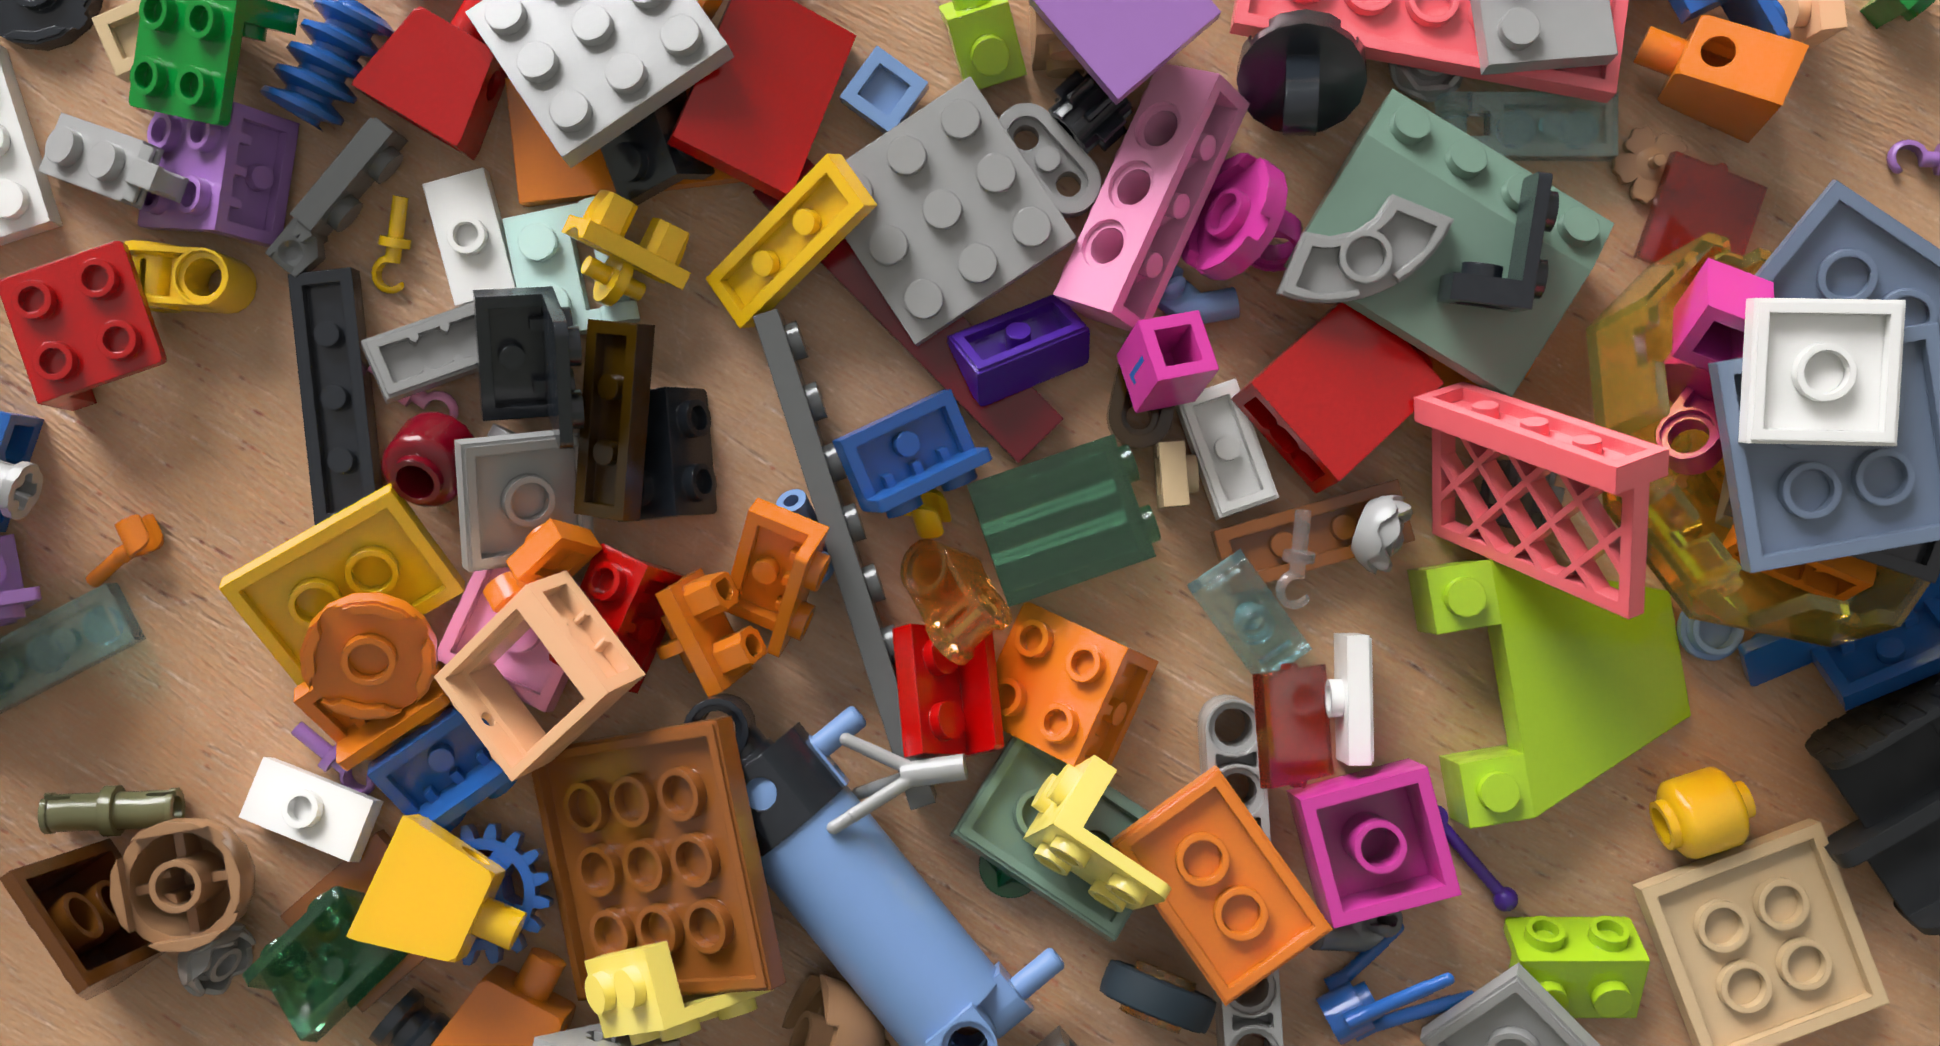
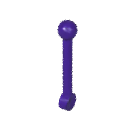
[1438,805,1518,912]

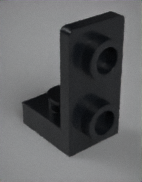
[1437,172,1559,312]

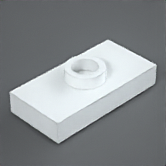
[422,168,516,307]
[1175,378,1279,520]
[1325,633,1374,766]
[239,757,384,862]

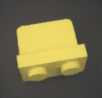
[1023,755,1172,912]
[584,941,774,1045]

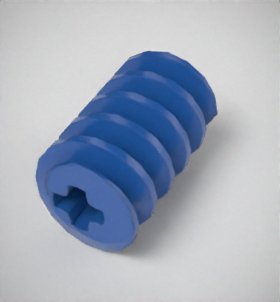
[260,0,395,132]

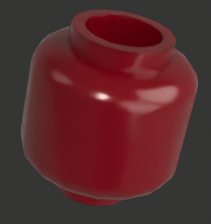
[382,412,475,507]

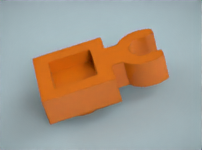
[483,518,602,613]

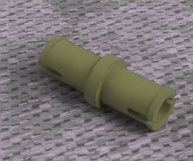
[38,785,185,837]

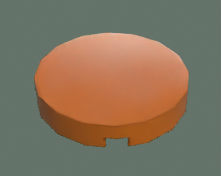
[300,592,438,720]

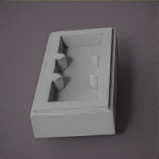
[361,302,478,405]

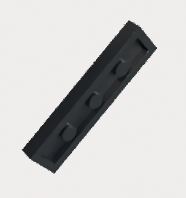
[288,267,383,525]

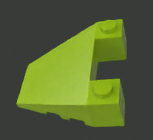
[1407,559,1691,829]

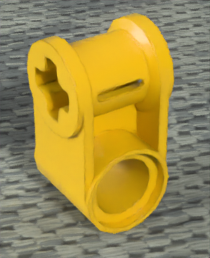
[124,240,257,314]

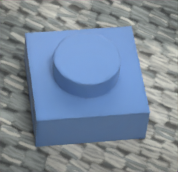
[839,46,929,134]

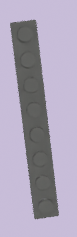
[753,309,938,810]

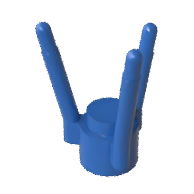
[1316,923,1474,1046]

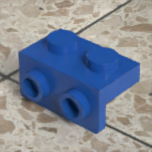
[832,389,992,519]
[367,705,518,832]

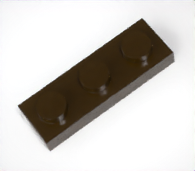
[574,319,655,522]

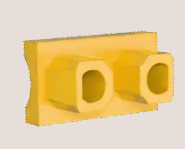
[561,189,691,307]

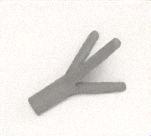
[827,733,968,835]

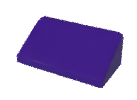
[947,295,1090,406]

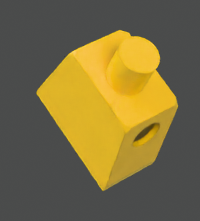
[346,814,527,963]

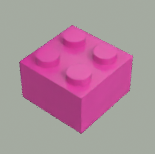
[1286,758,1462,929]

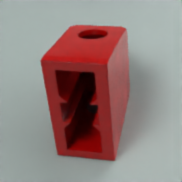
[351,0,508,161]

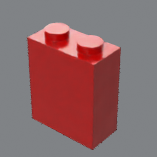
[1231,303,1444,494]

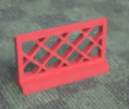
[1414,381,1669,619]

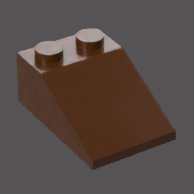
[0,838,165,1000]

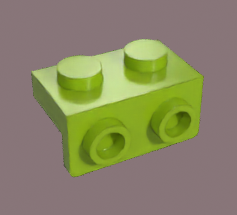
[1503,916,1650,1018]

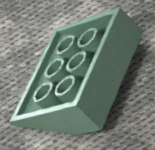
[1284,88,1615,397]

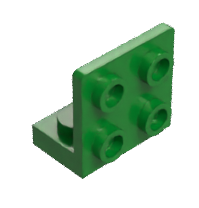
[129,0,299,127]

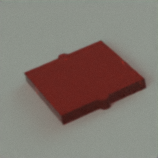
[1634,151,1768,281]
[1252,663,1334,789]

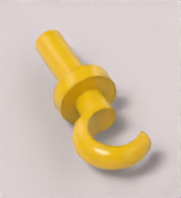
[371,195,412,294]

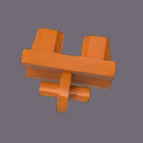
[655,568,767,698]

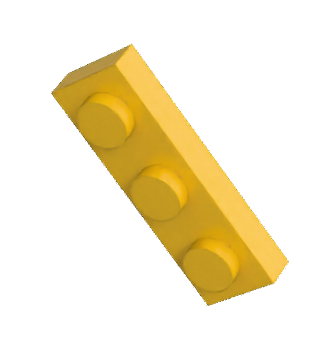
[705,153,877,329]

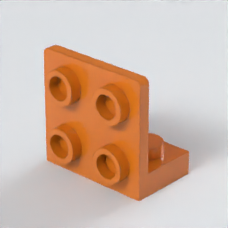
[996,602,1159,767]

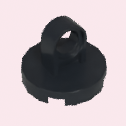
[1236,9,1367,136]

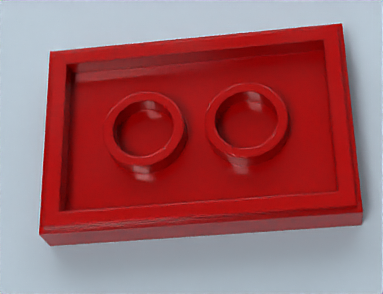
[667,0,857,201]

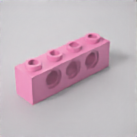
[1053,64,1250,332]

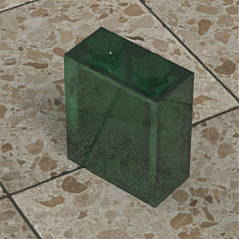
[967,434,1161,607]

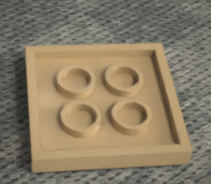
[1632,818,1890,1046]

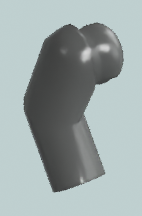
[1310,911,1403,952]

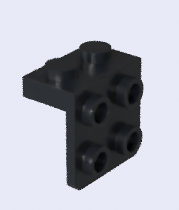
[473,286,585,449]

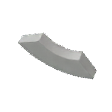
[1276,194,1454,304]

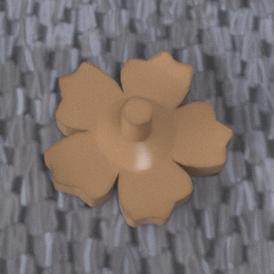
[1611,125,1689,204]

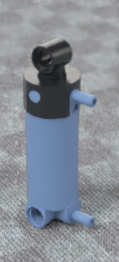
[684,693,1065,1046]

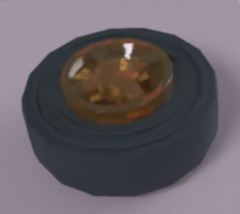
[1100,959,1216,1034]

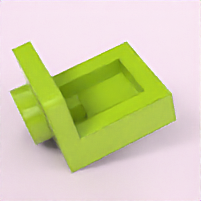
[939,0,1027,90]

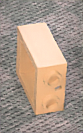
[434,570,646,782]

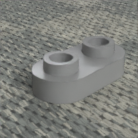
[999,103,1101,218]

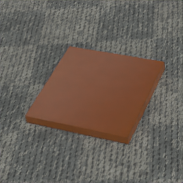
[531,716,786,1001]

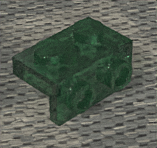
[242,886,409,1043]

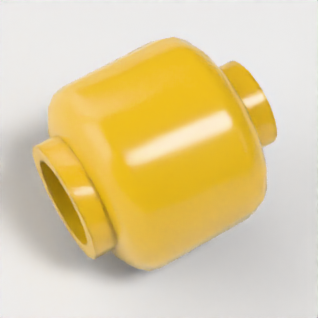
[1649,766,1756,859]

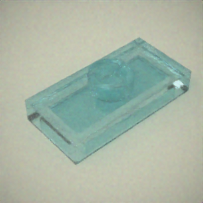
[1187,548,1312,685]

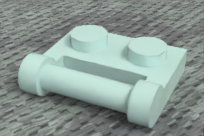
[502,196,641,335]

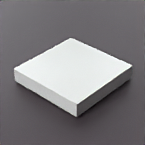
[1738,298,1906,446]

